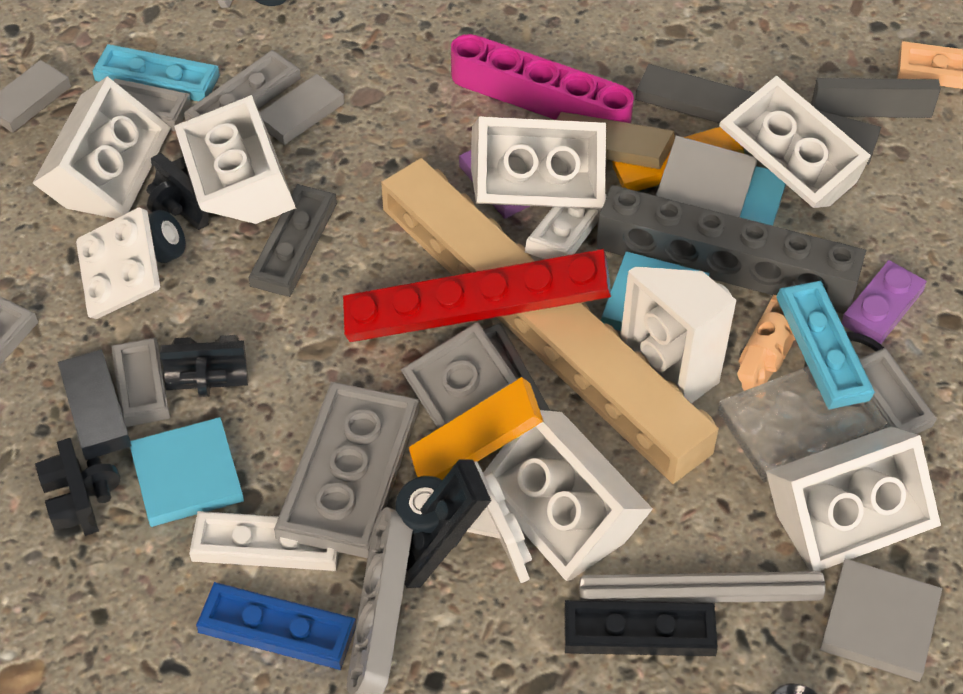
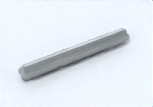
[579,571,826,603]

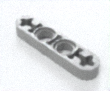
[347,507,413,694]

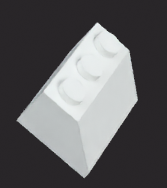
[33,76,171,219]
[719,76,871,208]
[174,95,296,224]
[471,117,606,209]
[620,267,736,404]
[483,410,653,581]
[766,426,941,571]

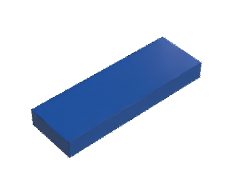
[196,582,356,670]

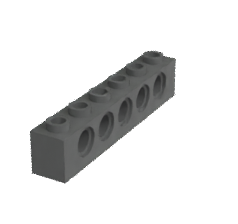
[596,185,866,314]

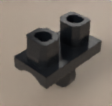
[146,153,209,230]
[160,335,248,397]
[35,438,121,536]

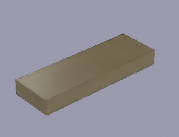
[556,112,675,169]

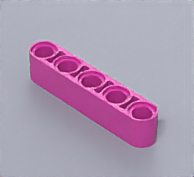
[451,34,634,123]

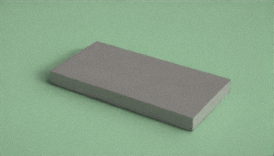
[274,382,419,558]

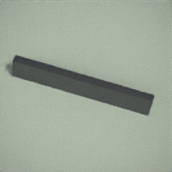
[635,64,881,165]

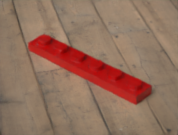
[343,249,611,342]

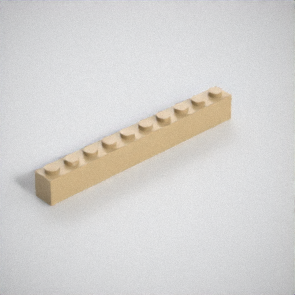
[381,158,719,484]

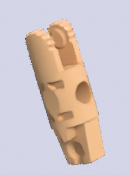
[737,295,795,393]

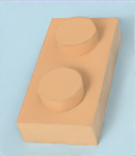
[897,41,963,89]

